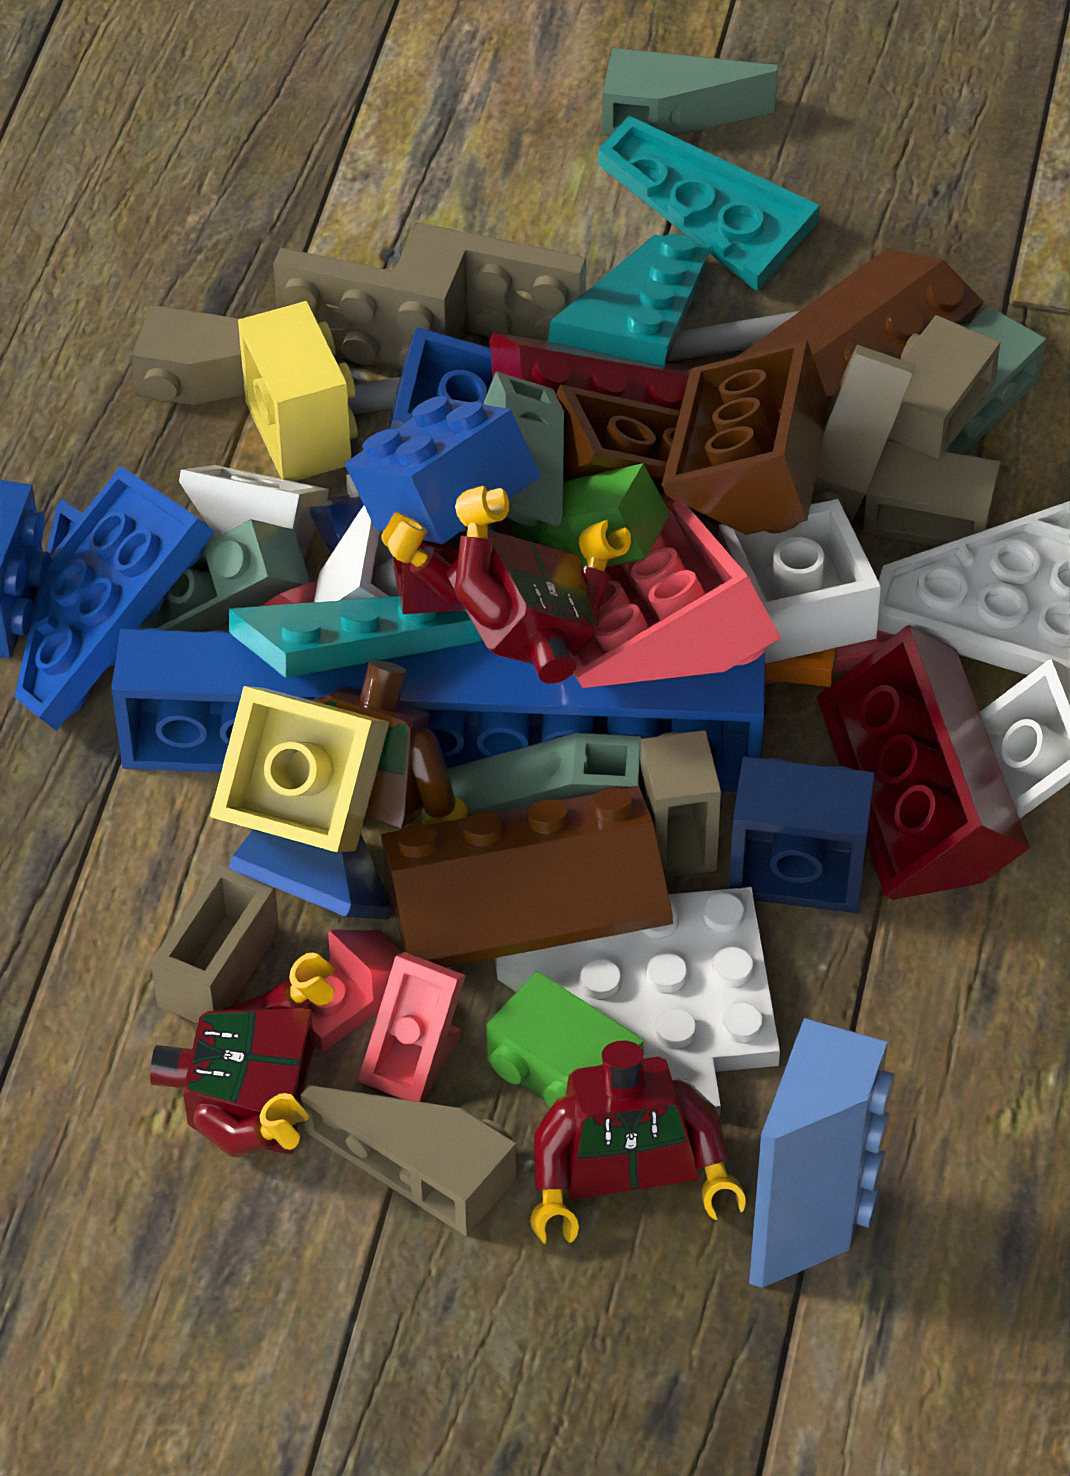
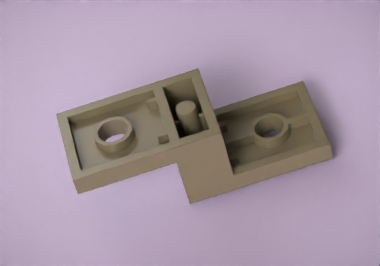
[273,222,586,372]

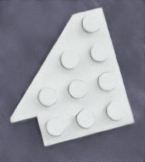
[877,501,1070,675]
[495,887,780,1120]

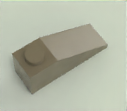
[132,305,245,405]
[811,344,915,524]
[301,1085,517,1237]

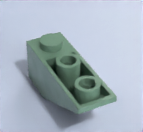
[602,48,778,136]
[483,371,564,526]
[137,519,310,632]
[448,733,641,816]

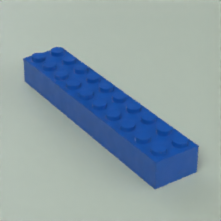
[111,628,765,792]

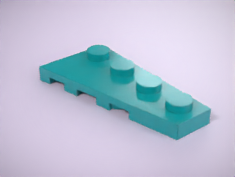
[598,115,820,292]

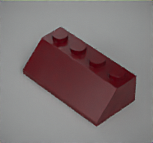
[489,332,694,411]
[817,625,1030,900]

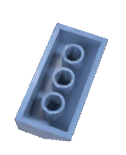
[749,1018,895,1288]

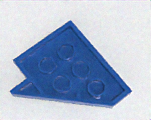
[14,466,215,731]

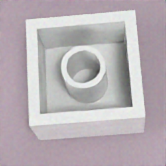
[718,499,881,664]

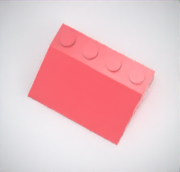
[573,493,781,688]

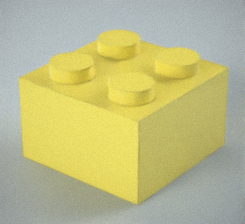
[238,301,358,481]
[210,686,389,852]

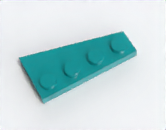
[548,234,711,367]
[229,596,483,678]

